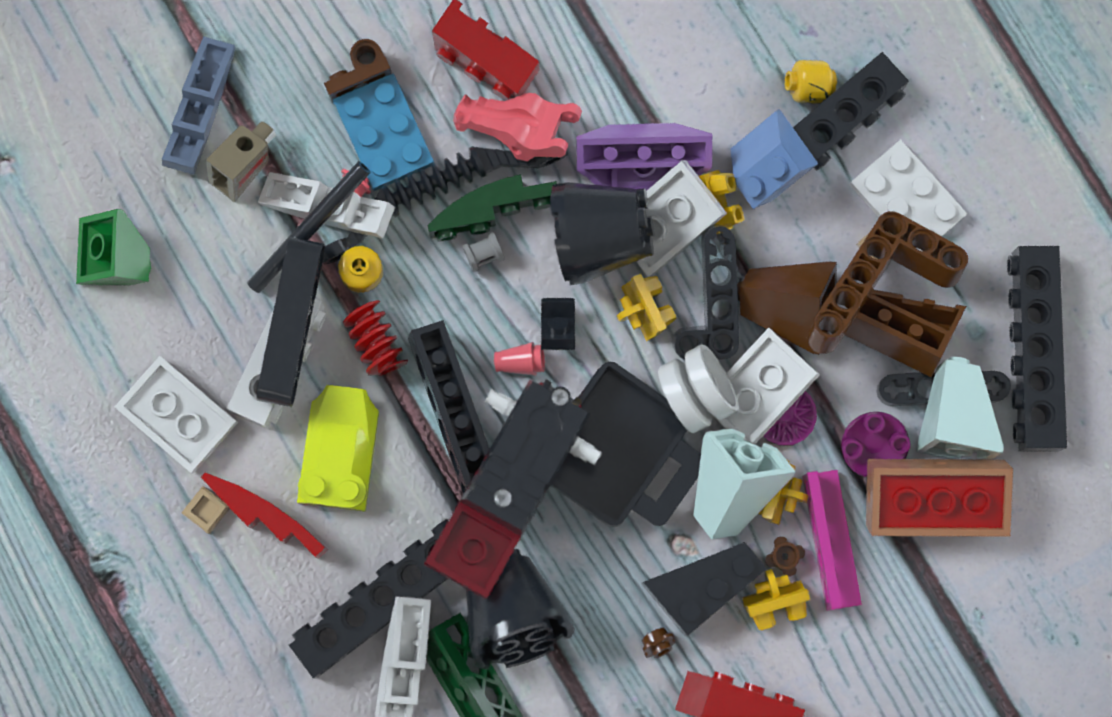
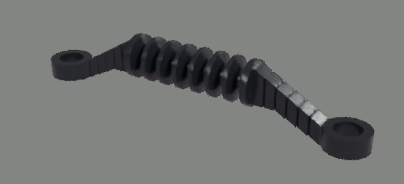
[323,146,568,265]

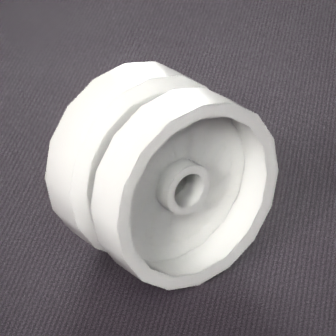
[658,345,739,433]

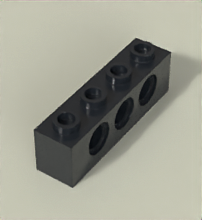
[793,52,909,171]

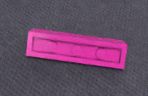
[802,470,862,611]

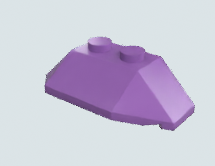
[576,123,713,191]

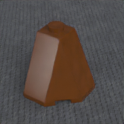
[737,261,837,355]

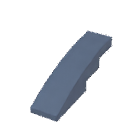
[161,36,236,175]

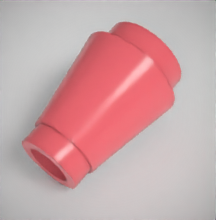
[494,342,545,376]

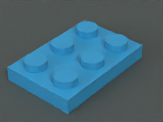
[333,73,434,191]

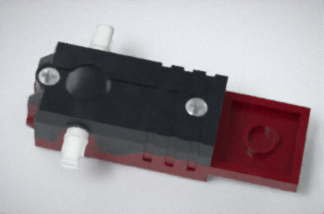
[424,379,601,600]

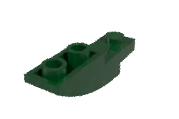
[428,174,557,242]

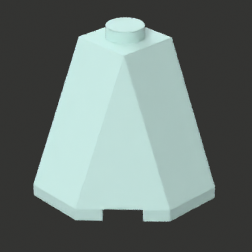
[916,357,1004,459]
[693,429,796,540]

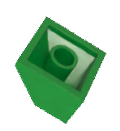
[76,209,151,286]

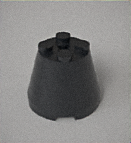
[551,182,655,285]
[466,549,574,670]

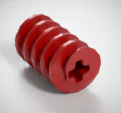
[343,300,408,376]

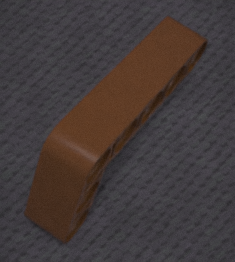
[808,211,969,354]

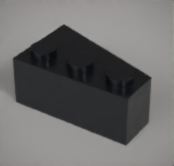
[641,542,767,636]

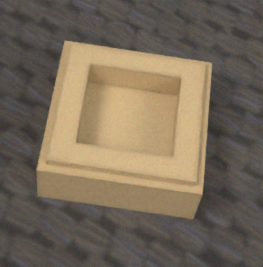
[181,486,230,534]

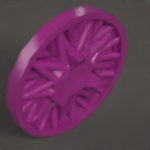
[763,391,817,446]

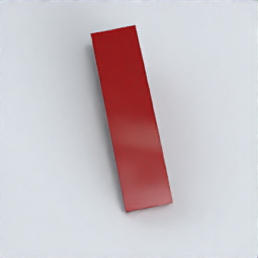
[201,472,329,559]

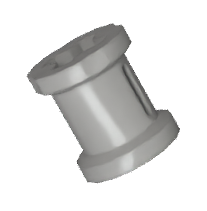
[462,232,505,272]

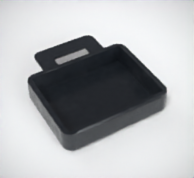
[551,362,701,527]

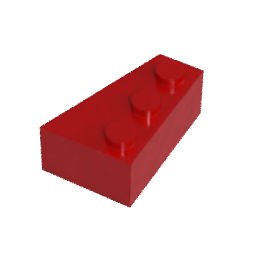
[432,0,540,101]
[675,671,805,717]

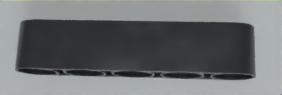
[257,237,325,407]

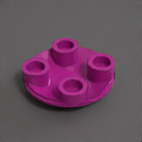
[841,411,911,477]

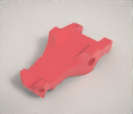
[453,93,582,162]

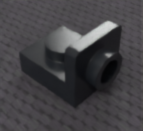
[541,298,575,350]

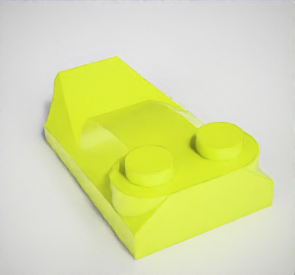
[297,385,379,512]

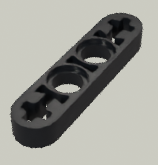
[876,371,1011,406]

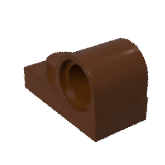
[324,39,392,103]

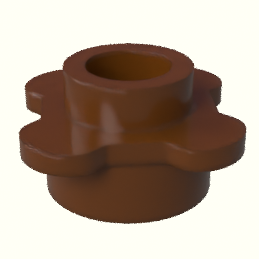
[765,536,805,577]
[641,627,676,658]

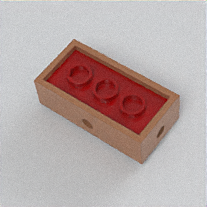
[866,459,1013,537]

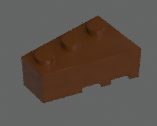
[845,289,967,377]

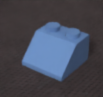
[730,109,818,209]

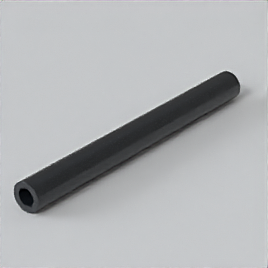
[247,161,371,293]

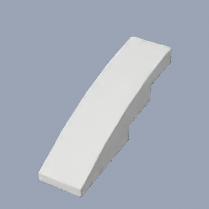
[257,172,395,238]
[375,597,431,717]

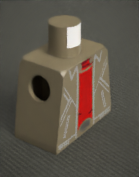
[206,121,276,203]

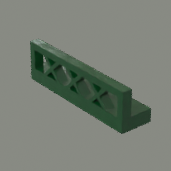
[426,612,523,717]

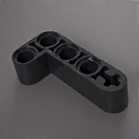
[672,224,739,360]

